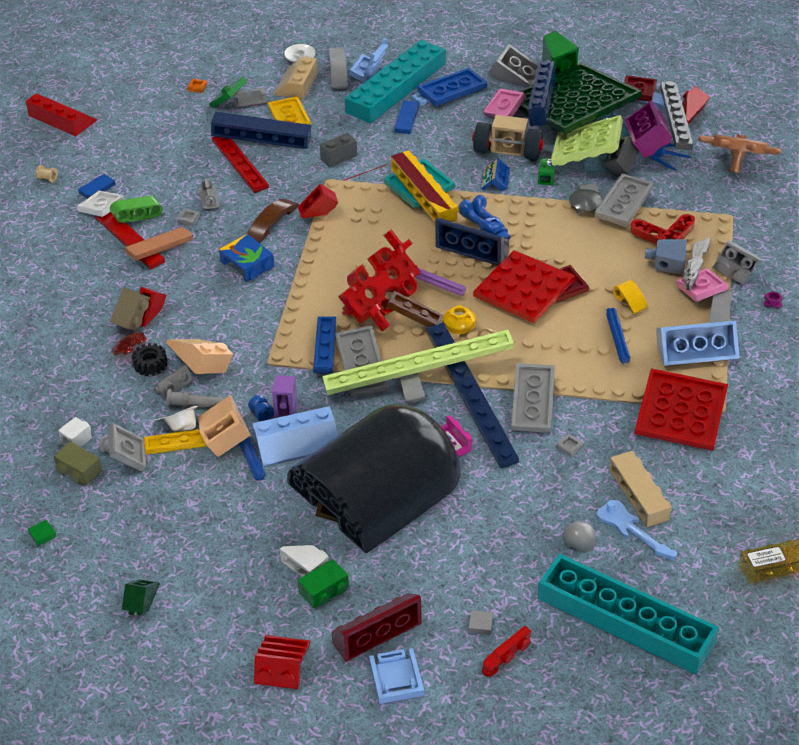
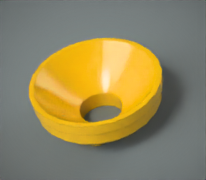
[442,305,476,334]

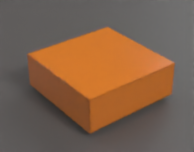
[187,79,207,93]

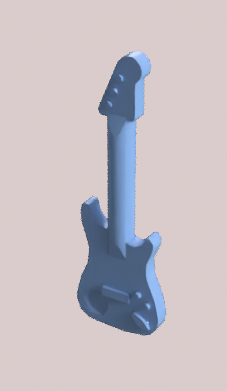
[596,500,677,560]

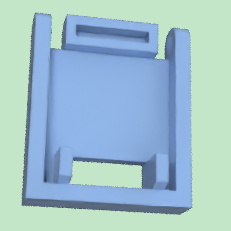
[369,648,424,704]

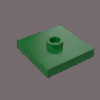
[209,76,247,108]

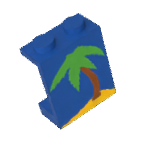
[219,234,274,282]

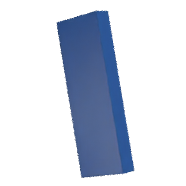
[394,100,419,134]

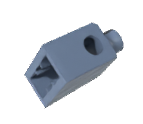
[645,239,687,275]

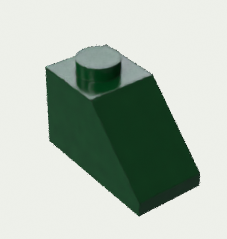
[122,579,160,616]

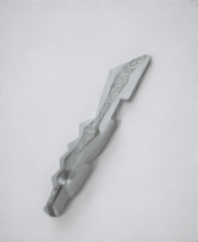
[683,238,710,290]

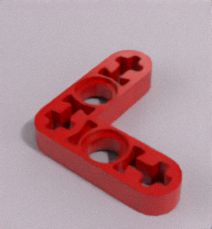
[630,214,695,245]

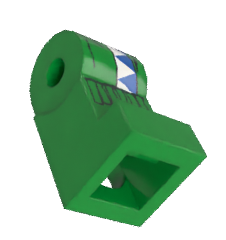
[538,158,554,185]

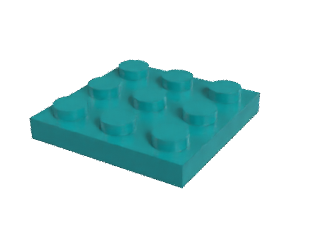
[384,159,455,208]

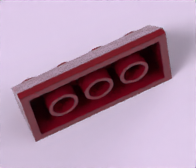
[331,593,422,662]

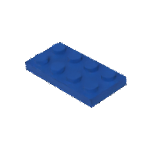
[417,68,487,106]

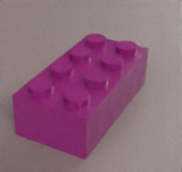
[625,100,673,158]

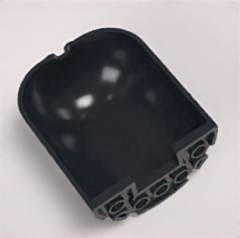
[287,404,461,553]

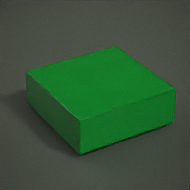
[28,520,57,546]

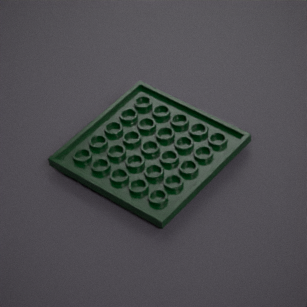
[518,62,642,134]

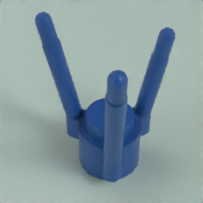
[651,143,691,171]

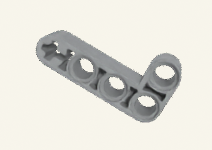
[329,47,348,90]

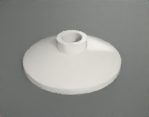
[285,44,315,62]

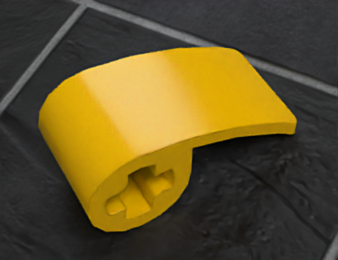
[613,279,648,314]

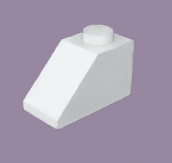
[280,545,329,577]

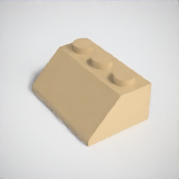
[274,57,318,100]

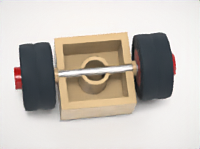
[472,115,544,160]

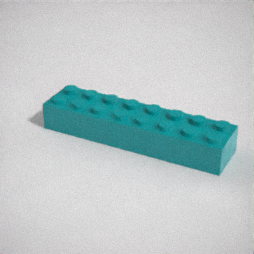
[345,40,446,124]
[537,553,719,675]

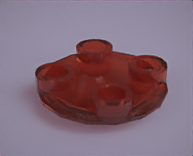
[111,332,147,355]

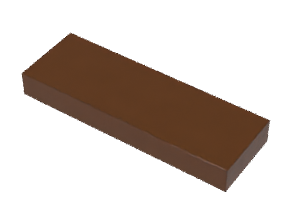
[386,291,443,327]

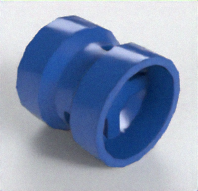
[248,395,274,422]

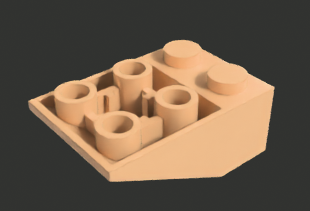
[198,395,251,457]

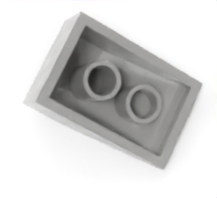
[489,44,538,87]

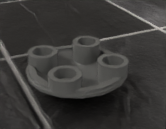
[569,189,603,214]

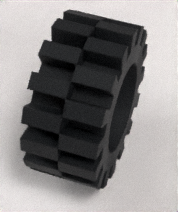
[132,343,167,376]

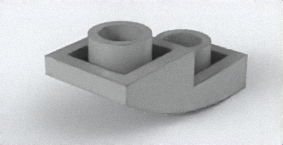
[399,373,425,404]

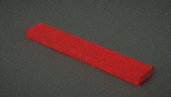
[212,136,269,193]
[94,211,165,270]

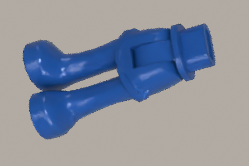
[458,194,511,240]

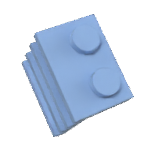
[348,38,388,83]

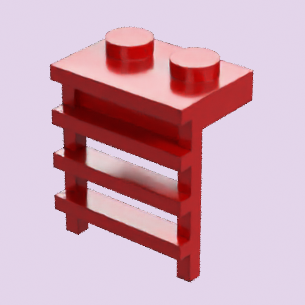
[254,635,311,689]

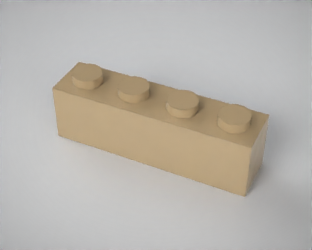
[609,451,672,527]

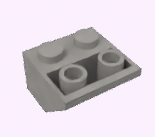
[712,240,760,285]

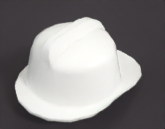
[154,406,197,432]

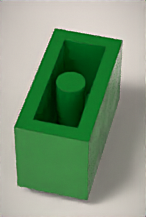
[298,559,349,609]

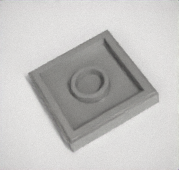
[108,423,146,471]

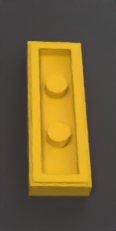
[144,429,206,455]

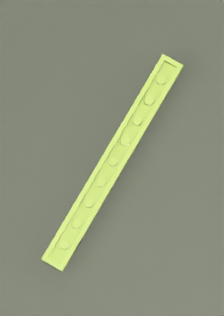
[322,330,514,395]

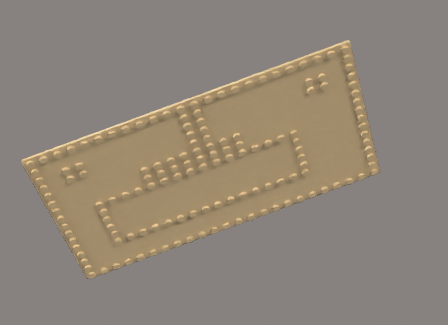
[267,179,733,413]

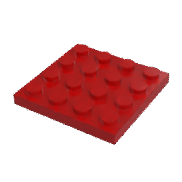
[473,250,575,323]
[634,368,728,451]

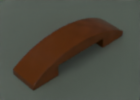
[247,198,299,243]

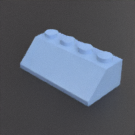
[656,320,740,366]
[252,406,338,467]

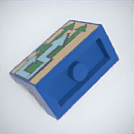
[481,158,510,191]

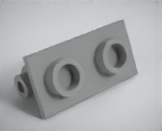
[233,88,267,107]
[198,179,220,210]
[154,364,193,400]

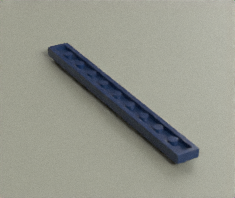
[426,323,519,468]

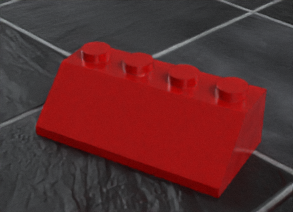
[25,93,97,137]

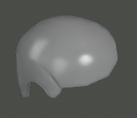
[563,521,597,552]

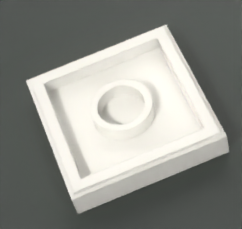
[77,191,125,217]

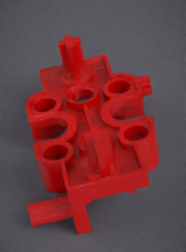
[338,229,421,331]

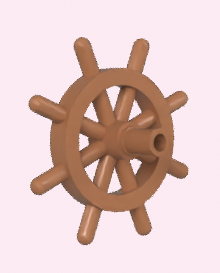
[698,134,781,173]

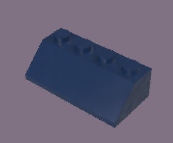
[435,218,509,266]

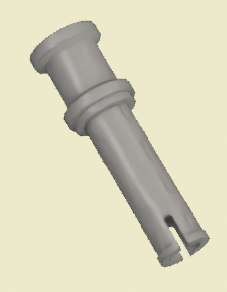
[166,389,225,408]

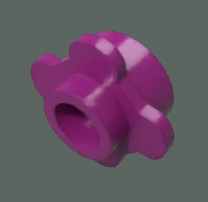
[764,291,783,308]

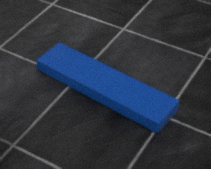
[313,316,336,373]

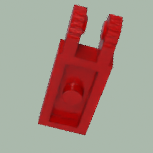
[482,626,532,678]

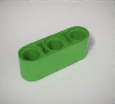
[110,196,163,223]

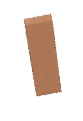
[125,227,193,261]

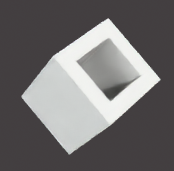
[58,417,92,447]

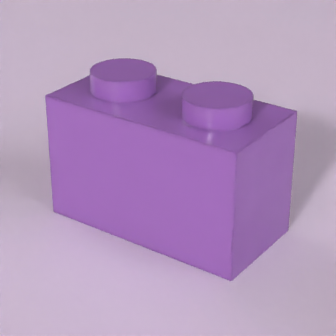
[272,375,298,418]

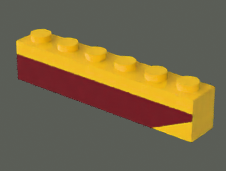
[391,150,459,222]

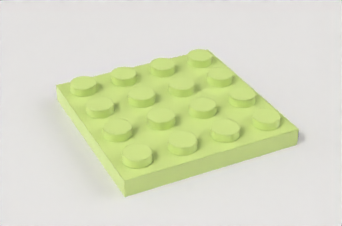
[551,115,623,166]

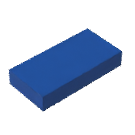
[78,174,116,199]

